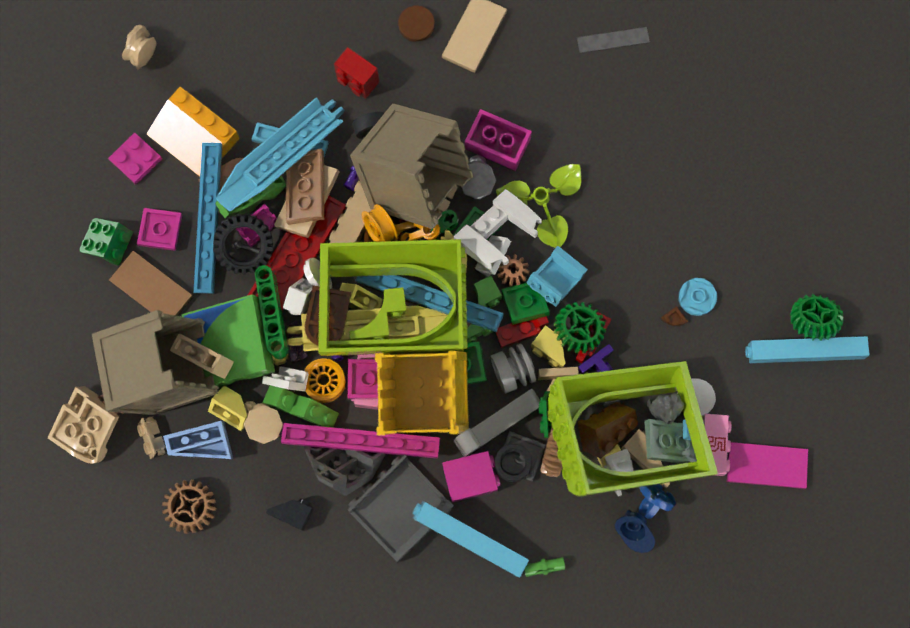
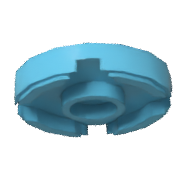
[678,278,717,316]

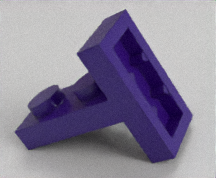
[578,344,614,374]

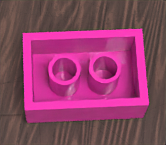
[465,109,532,171]

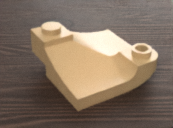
[48,386,119,464]

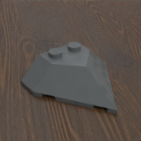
[303,446,386,496]

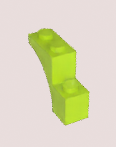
[349,287,406,340]

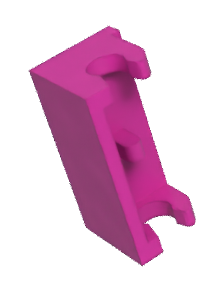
[236,204,277,247]

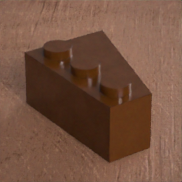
[577,402,638,459]

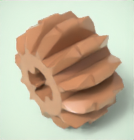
[497,254,529,287]

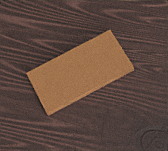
[286,149,324,225]
[109,251,193,316]

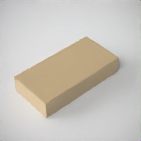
[538,367,578,380]

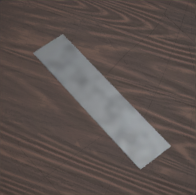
[577,27,650,53]

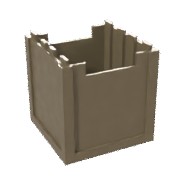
[350,103,473,229]
[92,310,218,415]

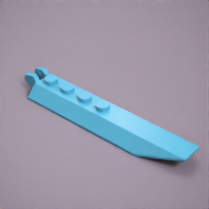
[216,98,345,212]

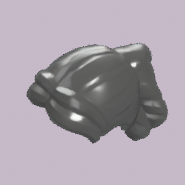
[647,393,684,424]

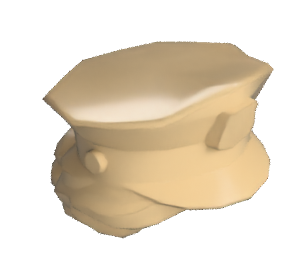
[122,25,157,70]
[244,401,283,444]

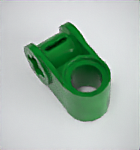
[430,210,458,240]

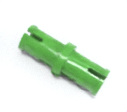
[524,557,565,577]

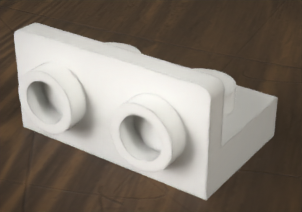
[475,235,511,277]
[262,367,308,391]
[604,449,633,496]

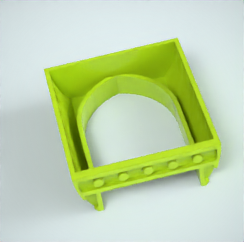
[319,239,468,356]
[547,361,718,496]

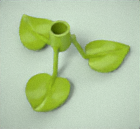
[496,164,581,248]

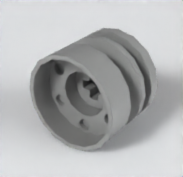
[490,344,536,394]

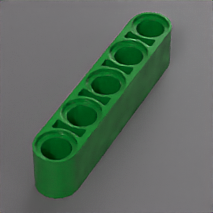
[255,265,288,359]

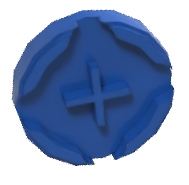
[639,484,676,519]

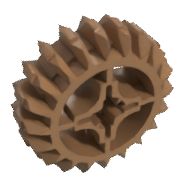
[540,427,562,477]
[162,480,216,534]

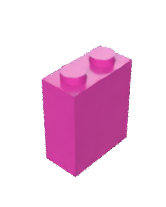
[442,451,500,503]

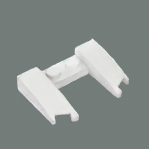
[454,189,542,270]

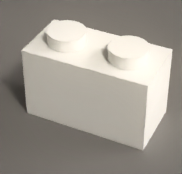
[283,278,315,315]

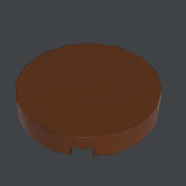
[398,6,435,42]

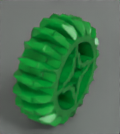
[790,294,844,341]
[554,302,606,354]

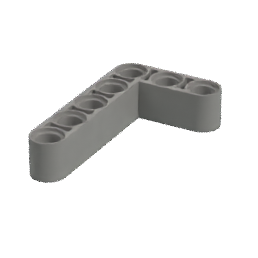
[454,389,540,457]

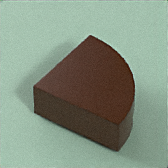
[661,306,688,326]

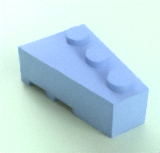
[163,421,233,459]

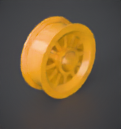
[362,204,398,242]
[304,358,346,403]

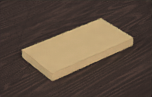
[442,0,507,73]
[274,165,339,238]

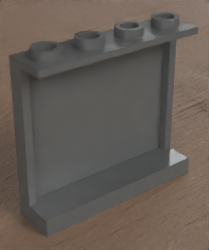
[348,455,454,563]

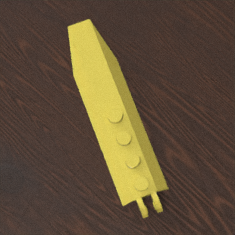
[287,306,447,351]

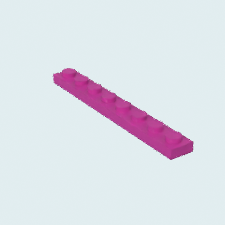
[281,423,440,458]

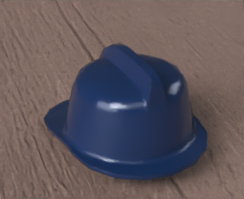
[615,510,655,553]

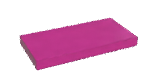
[727,442,808,489]

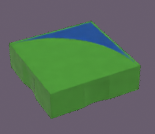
[182,295,275,388]

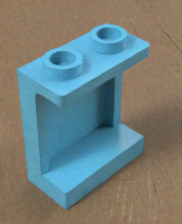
[527,246,588,307]

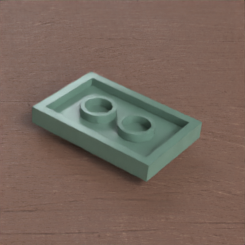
[645,419,697,464]

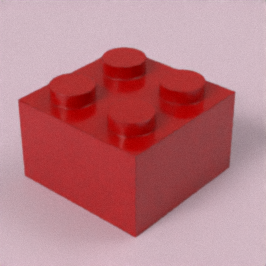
[334,47,379,99]

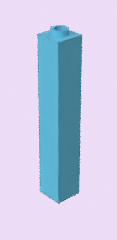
[745,336,869,363]
[412,501,529,578]

